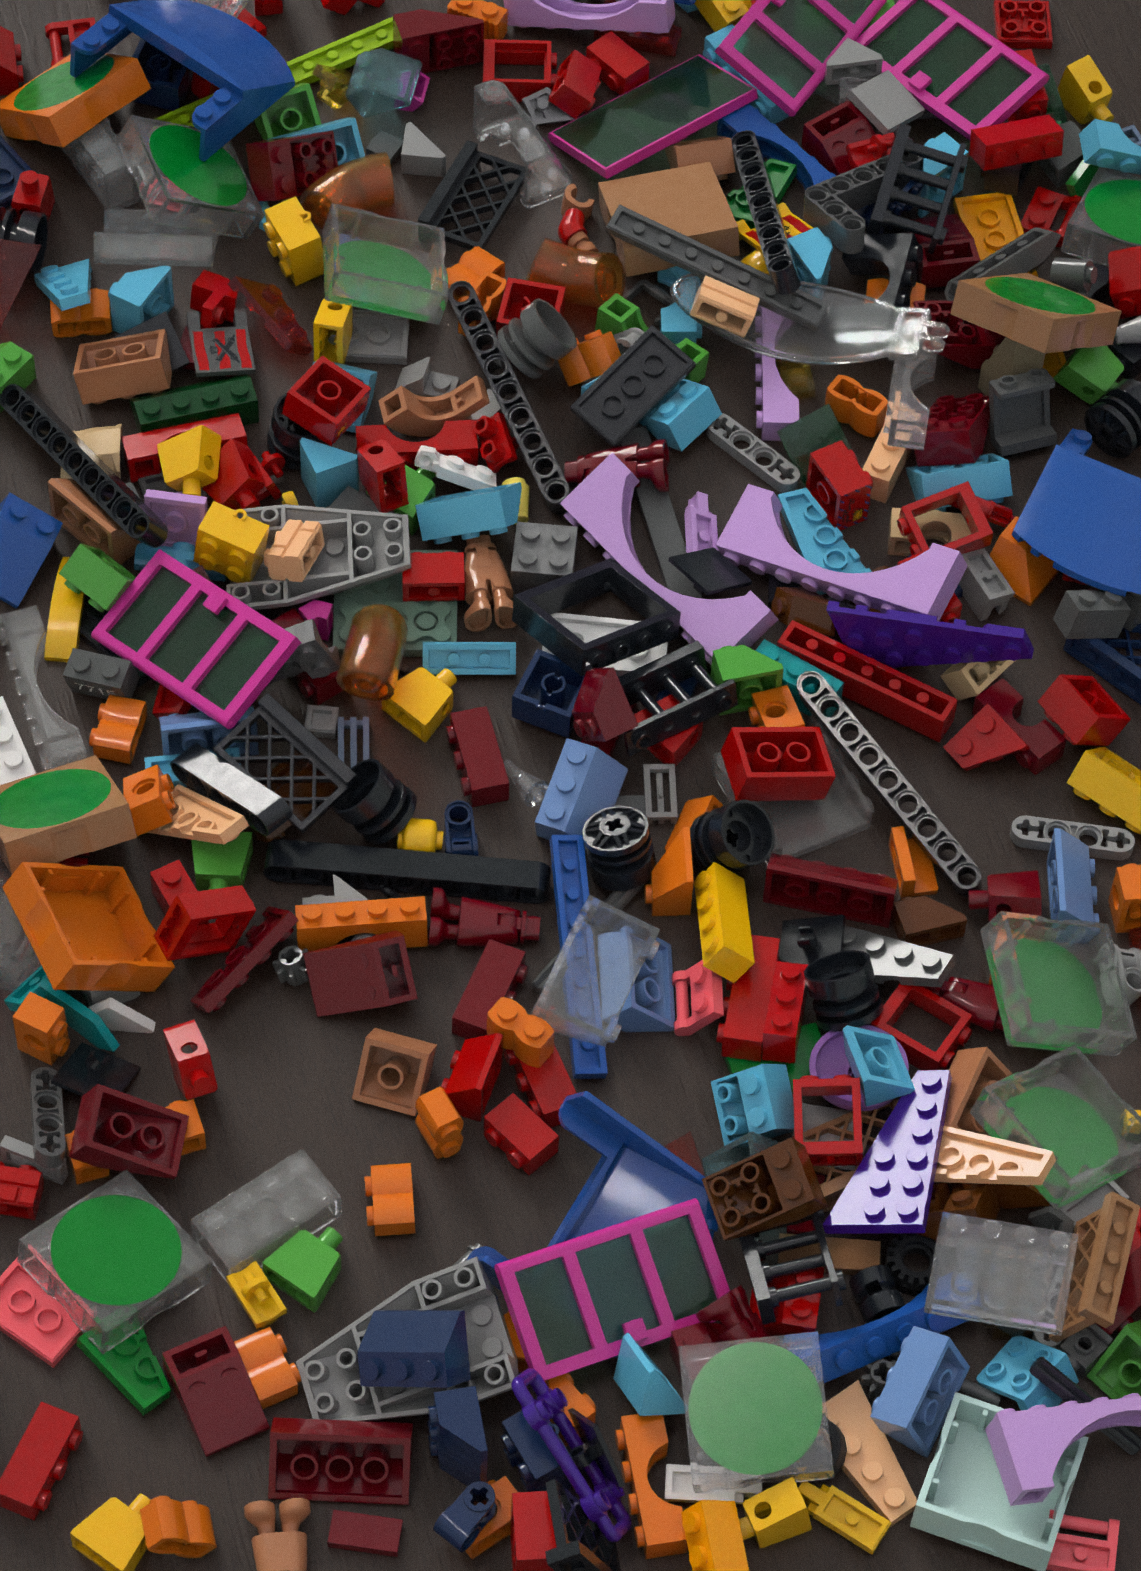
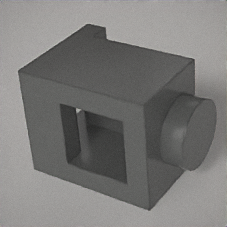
[1059,1323,1114,1380]

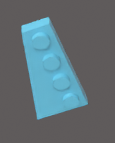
[34,259,92,311]
[777,488,871,595]

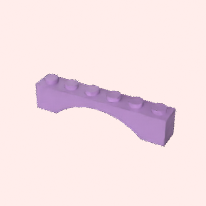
[503,0,676,34]
[754,305,799,441]

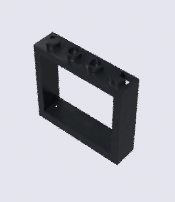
[512,558,681,676]

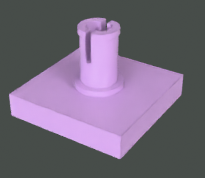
[144,489,207,547]

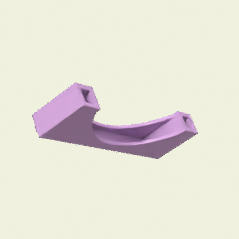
[560,453,778,666]
[716,484,968,621]
[985,1393,1141,1506]

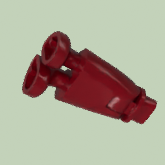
[564,439,670,492]
[428,887,541,947]
[923,976,1026,1043]
[695,1285,773,1348]

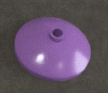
[809,1025,909,1111]

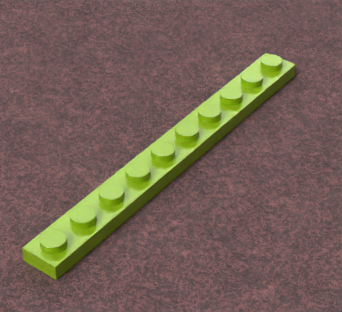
[152,17,393,132]

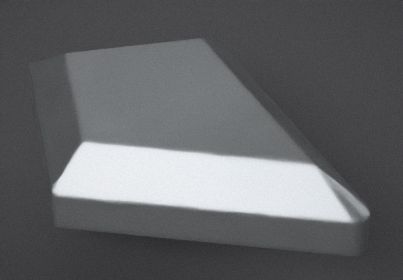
[522,87,575,126]

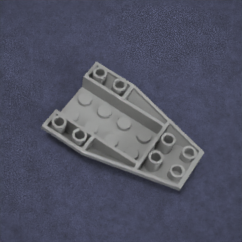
[226,504,411,613]
[296,1256,518,1421]

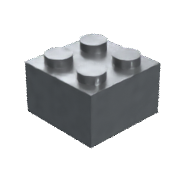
[511,521,578,593]

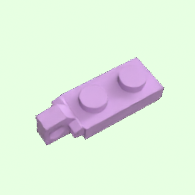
[684,491,718,553]

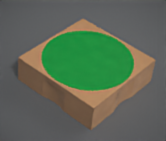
[950,273,1121,354]
[0,755,137,875]

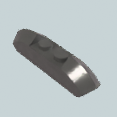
[944,227,1061,301]

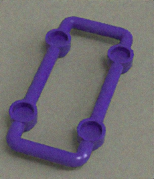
[511,1368,632,1542]

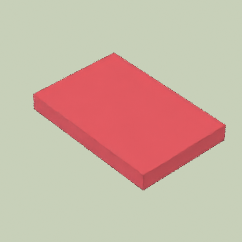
[0,1257,97,1368]

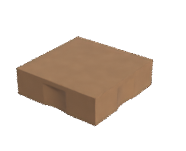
[598,161,740,277]

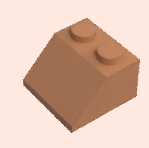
[664,136,736,181]
[352,1028,437,1116]

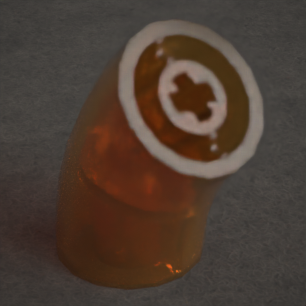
[300,152,395,233]
[525,237,625,307]
[336,604,408,701]

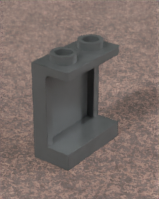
[989,368,1057,457]

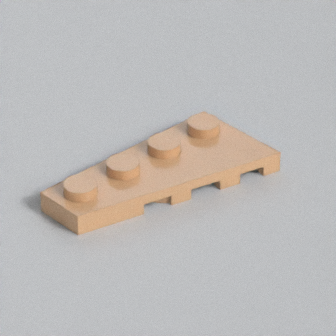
[147,784,249,845]
[934,1126,1056,1185]
[816,1380,917,1527]

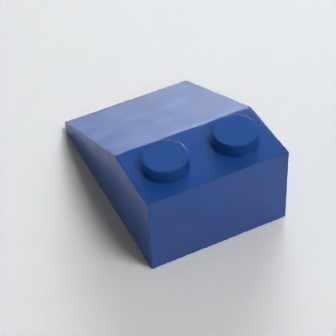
[0,493,63,609]

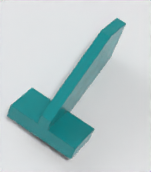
[4,965,120,1052]

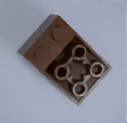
[702,1137,828,1241]
[916,1182,1001,1246]

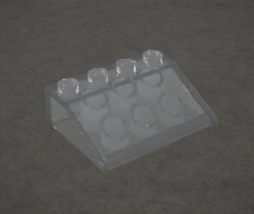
[924,1212,1079,1336]

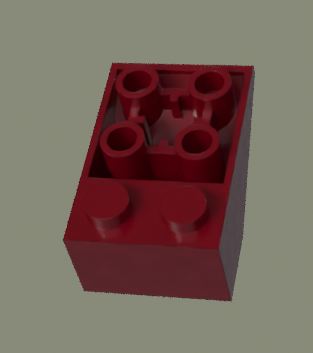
[393,9,484,74]
[801,100,876,176]
[245,131,341,202]
[903,214,980,289]
[913,301,1005,369]
[911,393,990,467]
[303,930,418,1017]
[162,1325,270,1457]

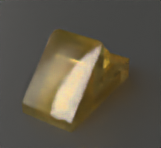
[312,64,366,110]
[775,347,816,399]

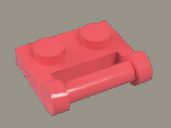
[672,960,724,1036]
[1046,1510,1120,1571]

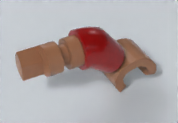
[558,184,607,274]

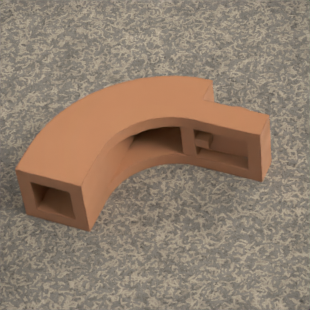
[378,375,490,437]

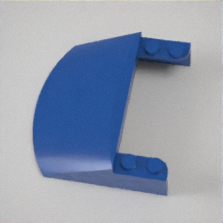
[70,0,295,162]
[1012,428,1141,597]
[467,1091,718,1358]

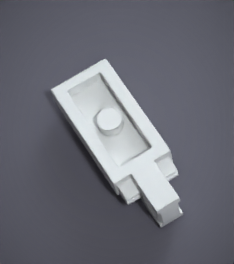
[415,445,497,490]
[664,1464,763,1504]

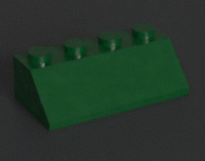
[129,374,259,433]

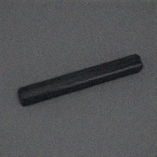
[1029,1357,1141,1455]

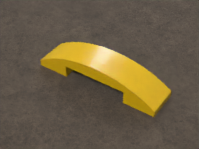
[44,557,86,662]

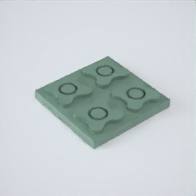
[333,550,457,657]

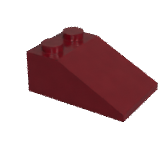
[69,1084,189,1179]

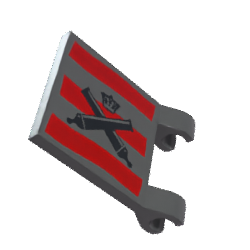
[186,308,256,377]

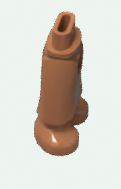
[464,535,517,632]
[244,1498,311,1571]

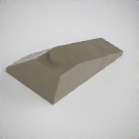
[978,337,1045,396]

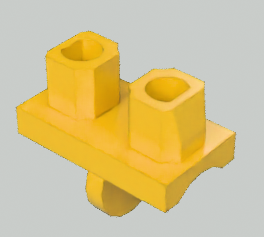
[226,1261,287,1329]

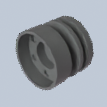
[497,298,577,379]

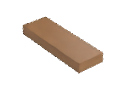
[778,1233,881,1275]

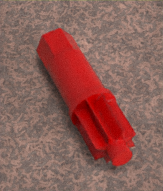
[948,486,1016,528]

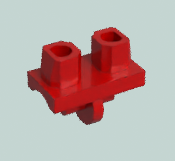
[846,132,895,169]
[472,412,518,473]
[247,445,285,501]

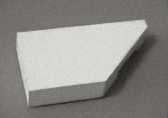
[88,997,156,1034]

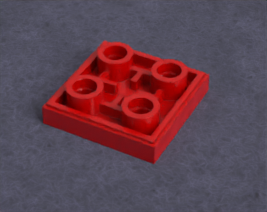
[993,0,1053,49]

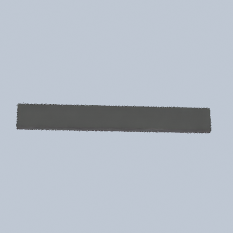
[606,204,830,332]
[619,426,703,628]

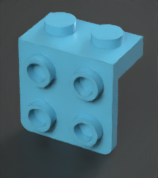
[976,1335,1079,1411]

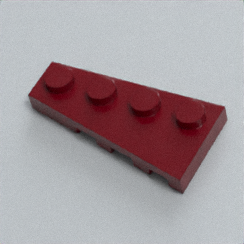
[190,906,299,1014]

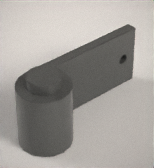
[1050,257,1097,297]

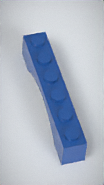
[717,104,857,212]
[781,1270,984,1386]

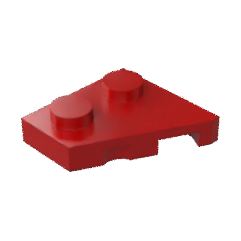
[943,703,1030,771]

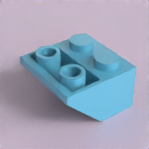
[640,378,722,451]
[711,1064,794,1146]

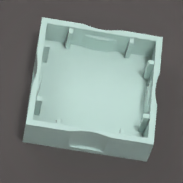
[910,1392,1089,1571]

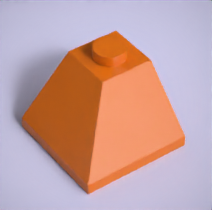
[990,516,1059,606]
[644,827,694,916]

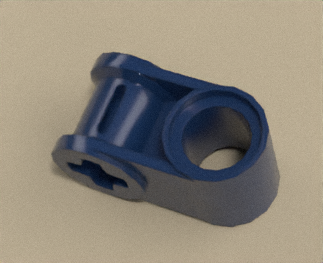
[444,800,478,856]
[433,1481,496,1553]

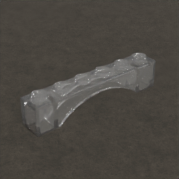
[883,336,938,451]
[0,605,88,770]

